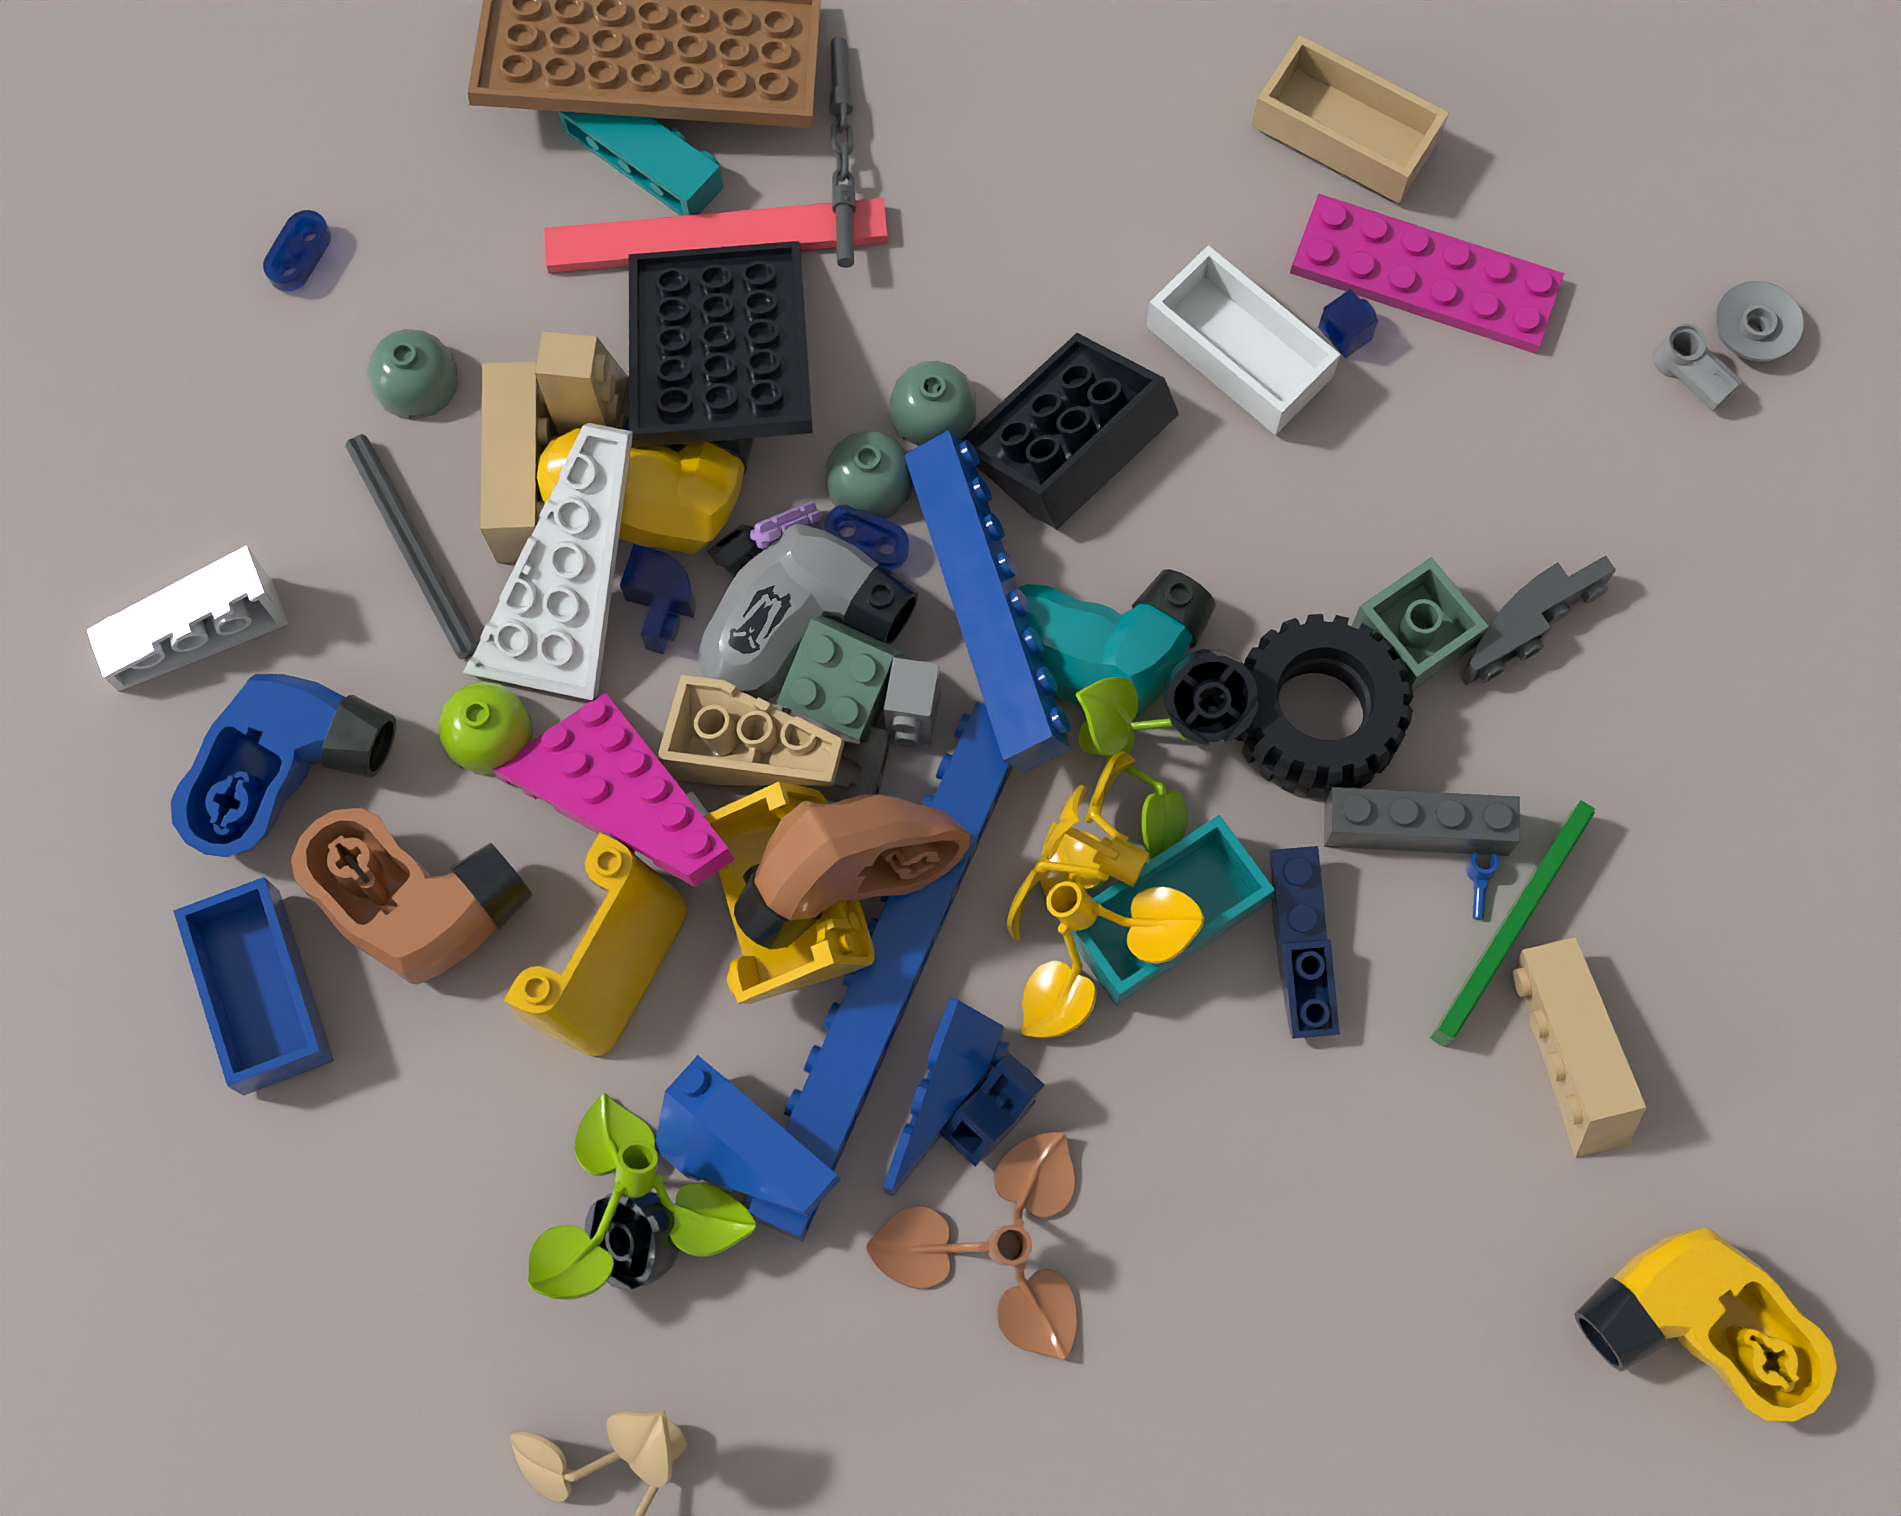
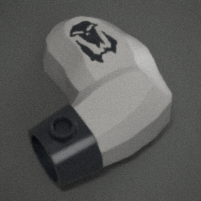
[697,524,919,701]

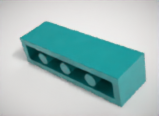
[558,111,723,216]

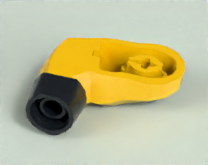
[1574,1228,1837,1422]

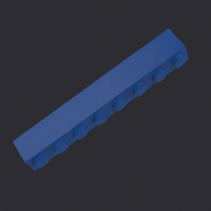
[904,430,1072,773]

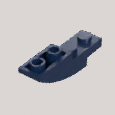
[1269,846,1340,1039]

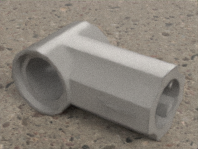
[1654,324,1742,411]

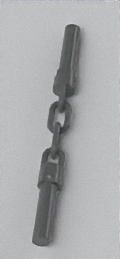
[829,37,856,268]

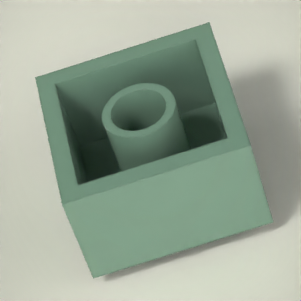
[1352,557,1489,690]
[776,616,906,740]

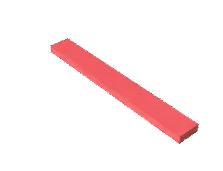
[544,198,888,273]

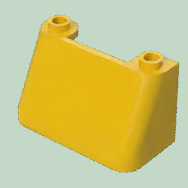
[704,782,875,1004]
[503,832,687,1057]

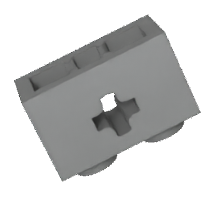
[884,657,940,748]

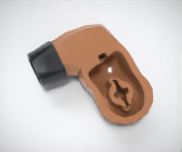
[734,795,970,950]
[291,808,533,985]

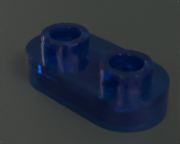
[263,210,331,291]
[824,505,909,570]

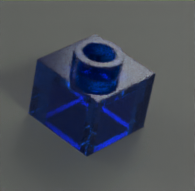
[1318,289,1379,358]

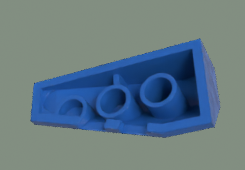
[883,997,1009,1196]
[655,1055,841,1217]

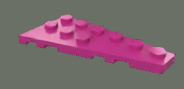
[492,692,735,887]

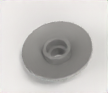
[1715,281,1804,362]

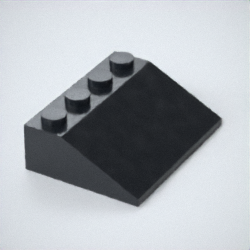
[961,333,1179,530]

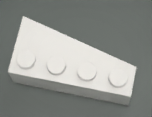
[87,545,289,692]

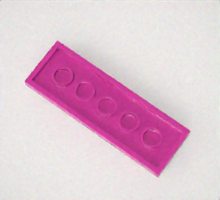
[1290,194,1564,354]

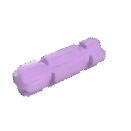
[750,502,823,549]

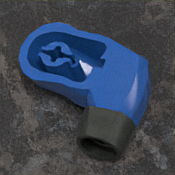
[171,674,396,857]

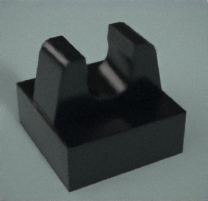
[707,524,763,578]

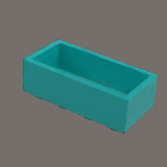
[1072,814,1275,1006]

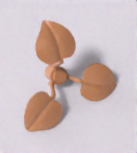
[866,1132,1077,1359]

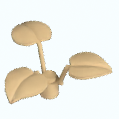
[510,1411,687,1516]

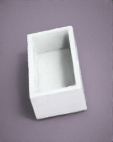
[1146,245,1340,435]

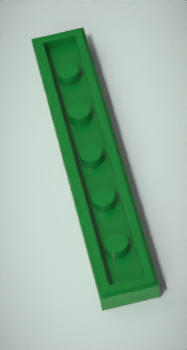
[1430,800,1595,1047]

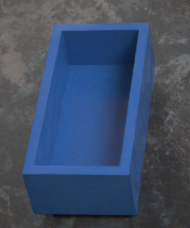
[173,877,334,1096]

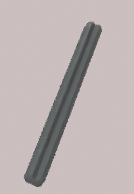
[345,434,478,659]

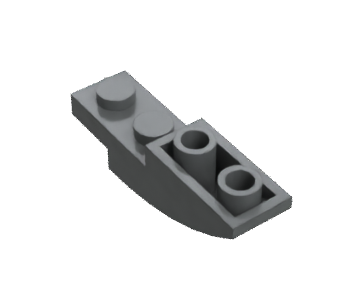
[1461,555,1616,686]

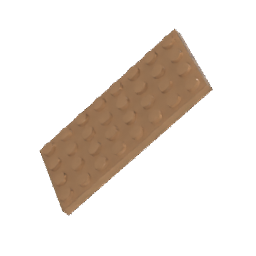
[468,0,821,128]

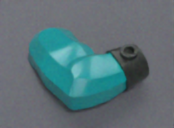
[1018,569,1216,716]

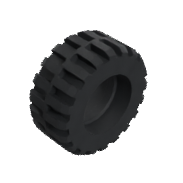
[1236,614,1414,798]

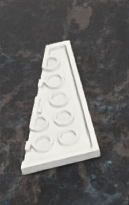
[463,423,633,701]

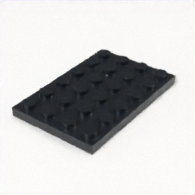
[629,241,813,448]

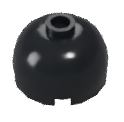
[1164,649,1259,745]
[585,1191,680,1291]

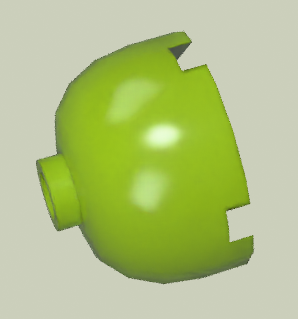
[438,681,533,776]

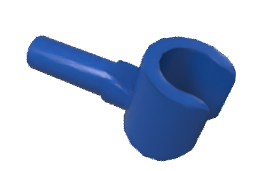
[1466,851,1499,920]

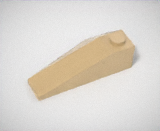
[657,675,845,785]

